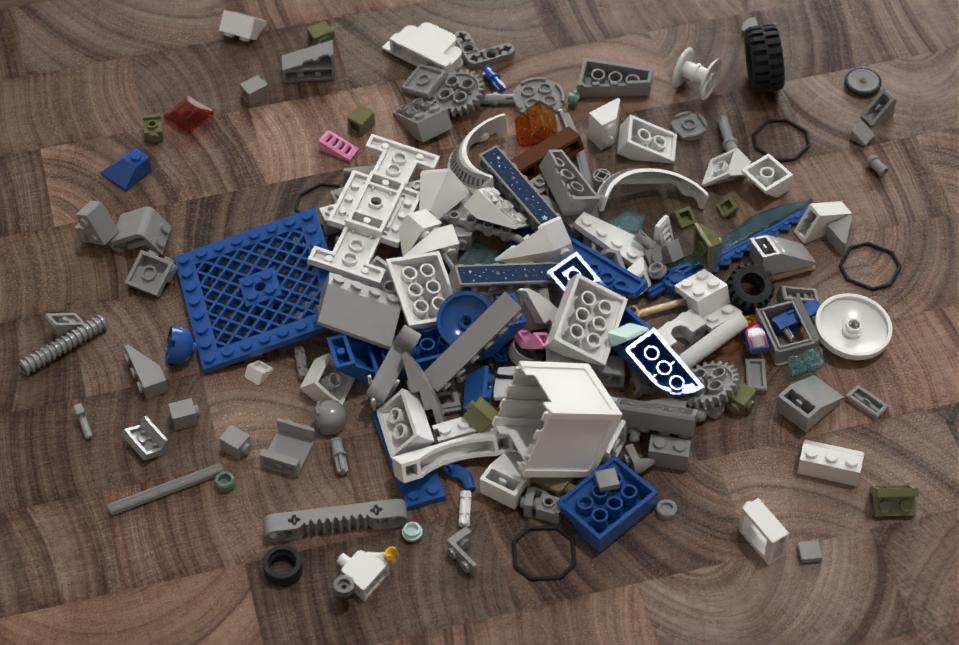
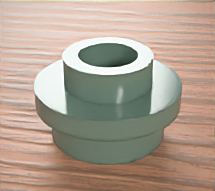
[566,90,580,107]

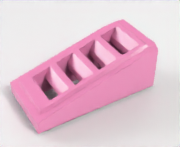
[319,130,359,162]

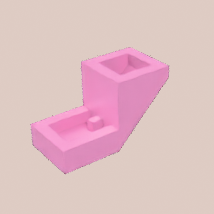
[513,329,548,349]

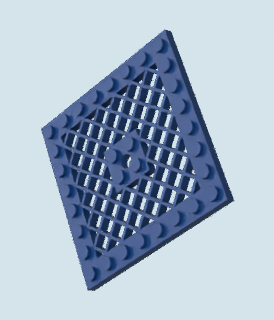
[174,207,336,374]

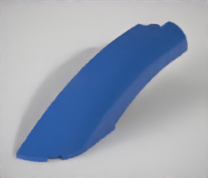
[547,251,704,395]

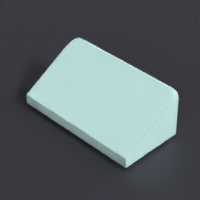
[607,323,649,346]

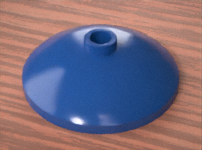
[437,291,491,345]

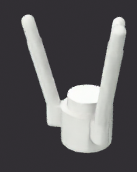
[367,375,400,411]

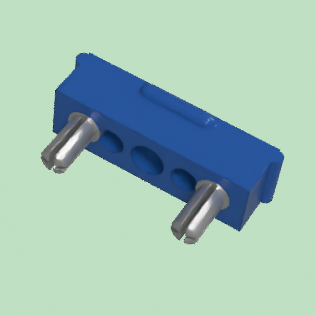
[770,299,819,342]

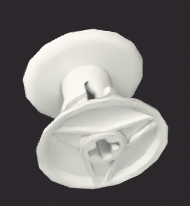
[671,47,722,100]

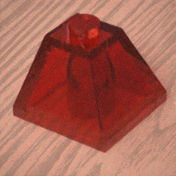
[164,96,214,133]

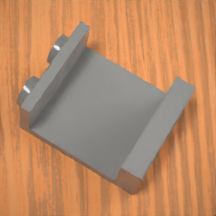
[259,418,316,477]

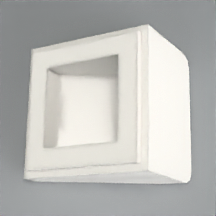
[244,360,274,385]

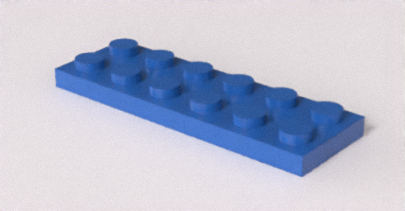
[371,411,446,511]

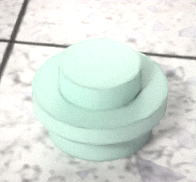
[402,522,423,542]

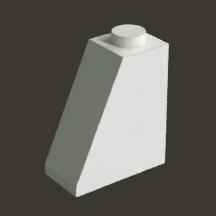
[793,201,852,244]

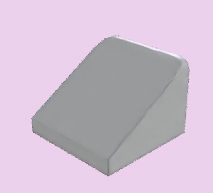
[850,121,875,147]

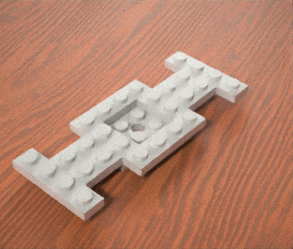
[307,134,440,287]

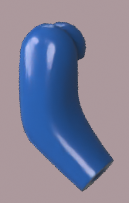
[444,463,476,492]

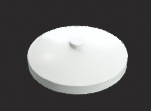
[814,293,892,360]

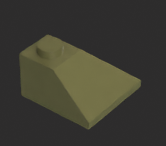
[693,222,724,274]

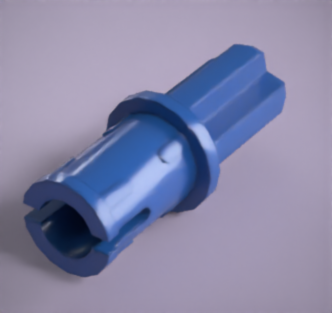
[482,66,506,94]

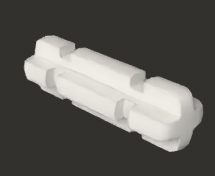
[459,490,472,528]

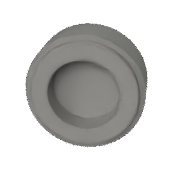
[656,499,677,520]

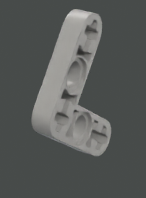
[455,30,515,70]

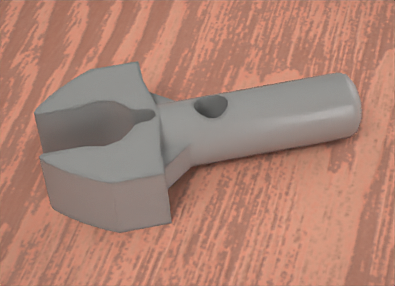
[73,403,93,439]

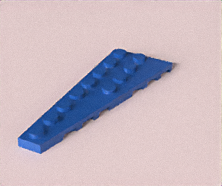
[501,226,648,299]

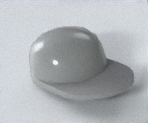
[508,340,546,366]

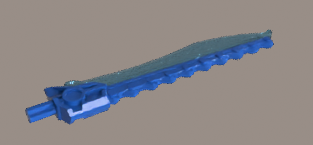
[644,198,813,299]

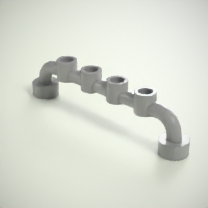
[439,211,524,246]

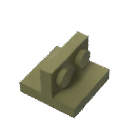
[870,485,919,516]

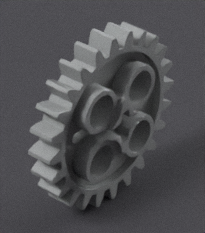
[430,69,486,117]
[679,361,741,410]

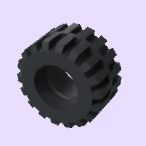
[726,263,775,315]

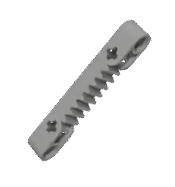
[263,499,408,542]

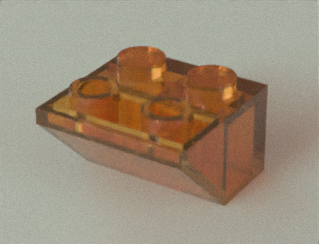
[514,100,558,147]

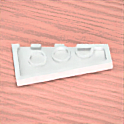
[572,212,645,267]

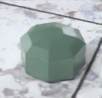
[215,471,235,492]

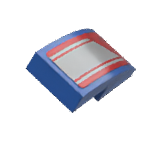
[741,322,769,354]

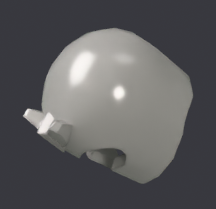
[314,400,346,435]

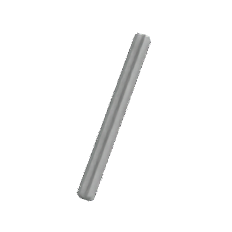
[108,463,224,515]

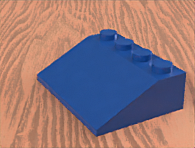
[556,455,658,553]

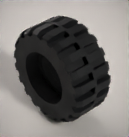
[744,24,785,94]

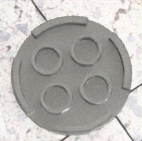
[513,77,565,119]

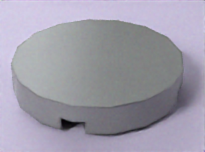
[671,111,707,141]

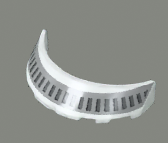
[448,113,508,194]
[597,168,709,211]

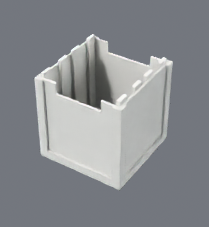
[492,361,622,478]

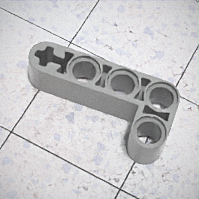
[365,325,422,404]

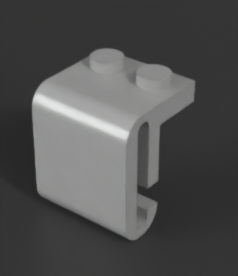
[110,206,172,256]

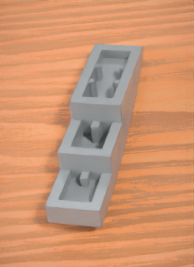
[402,351,446,424]

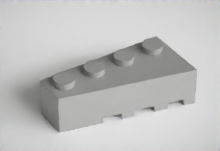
[577,58,653,98]

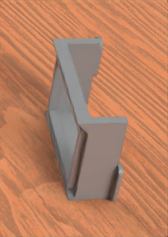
[755,296,820,366]

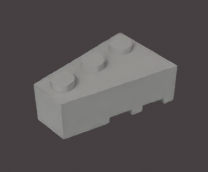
[282,40,336,83]

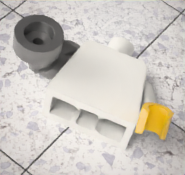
[333,546,400,601]

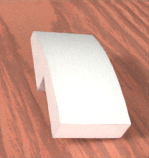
[493,366,517,401]

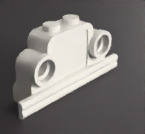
[382,22,463,74]

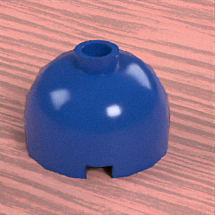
[165,326,197,365]

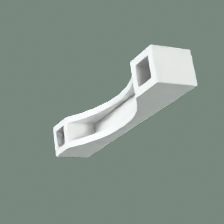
[392,428,514,483]

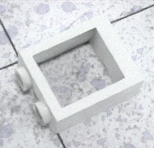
[738,498,789,565]

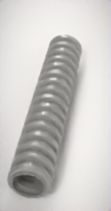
[19,314,107,375]

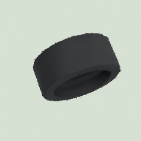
[262,545,303,587]

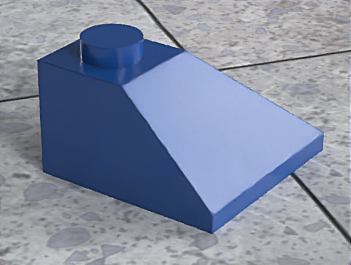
[101,148,152,192]

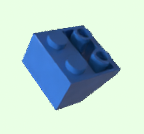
[463,366,493,415]

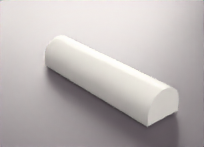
[679,312,748,368]

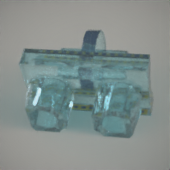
[788,347,826,377]

